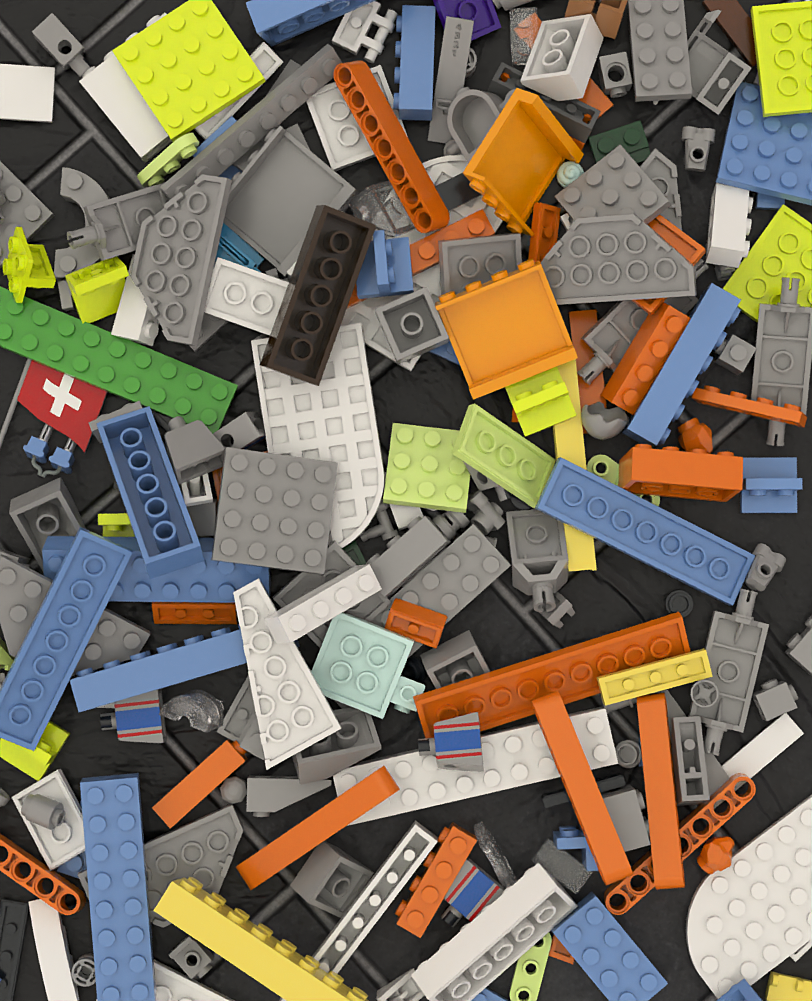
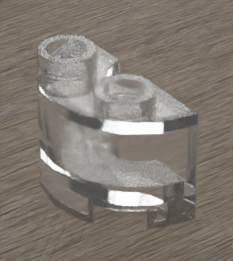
[159,690,224,732]

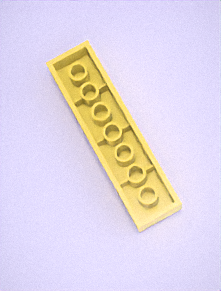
[154,876,369,1001]

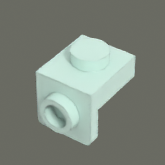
[390,676,425,714]

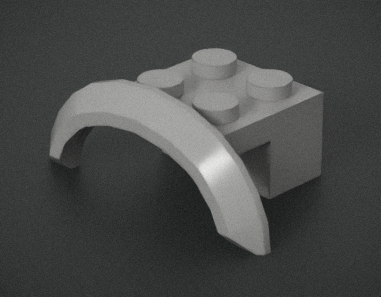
[653,10,751,115]

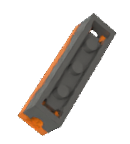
[487,62,601,150]

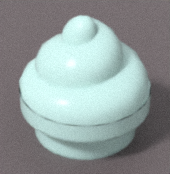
[557,161,584,188]

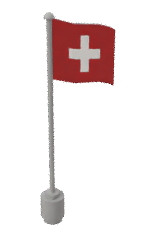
[0,359,108,453]

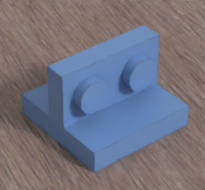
[356,230,414,299]
[740,457,802,513]
[553,826,598,871]

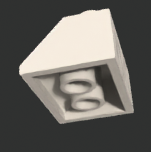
[520,14,604,101]

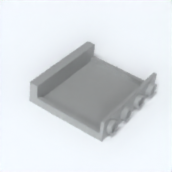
[223,126,360,277]

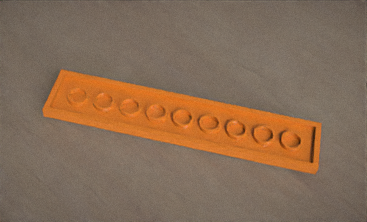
[413,612,690,738]

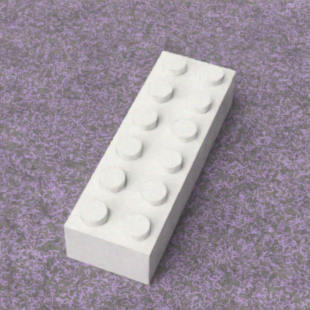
[411,863,578,1001]

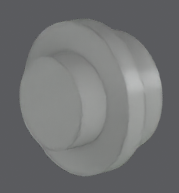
[615,740,642,768]

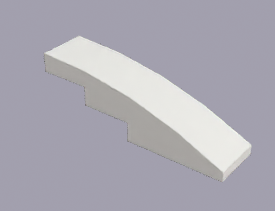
[28,899,79,1001]

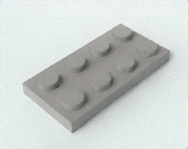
[627,0,692,102]

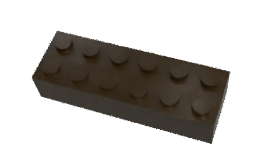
[260,205,376,386]

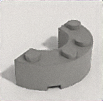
[54,167,110,281]

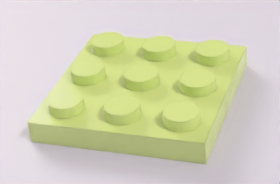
[383,423,470,513]

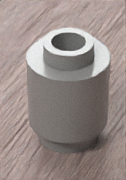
[21,794,65,830]

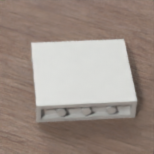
[79,13,172,163]

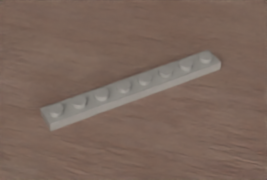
[160,44,342,200]

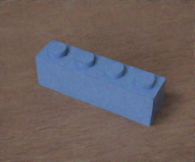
[393,5,436,121]

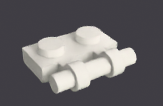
[332,1,398,63]

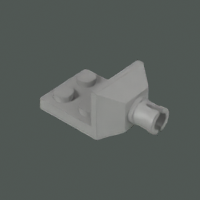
[506,509,568,612]

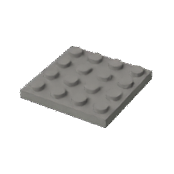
[211,447,338,575]

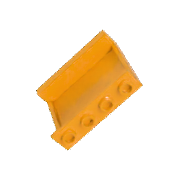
[463,88,584,237]
[435,259,578,400]

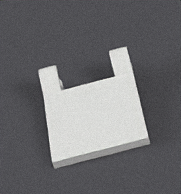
[0,64,55,123]

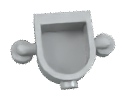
[444,87,515,163]

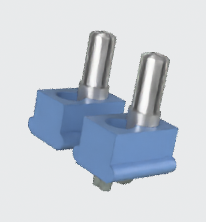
[23,423,77,478]

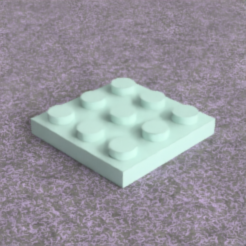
[311,612,414,719]

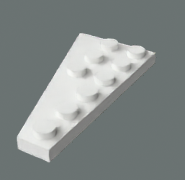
[233,578,342,770]

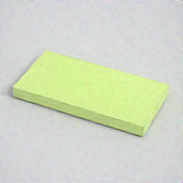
[452,403,556,508]

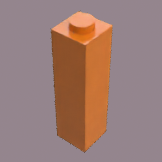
[152,739,248,829]

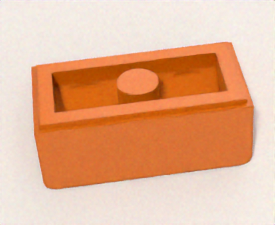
[385,598,447,649]

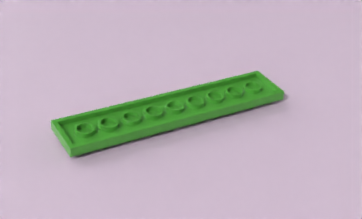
[0,286,238,434]

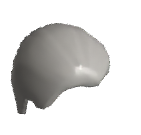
[581,402,629,440]

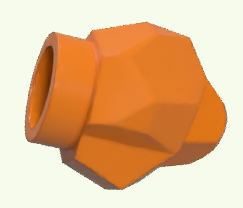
[677,417,713,454]
[697,836,735,874]

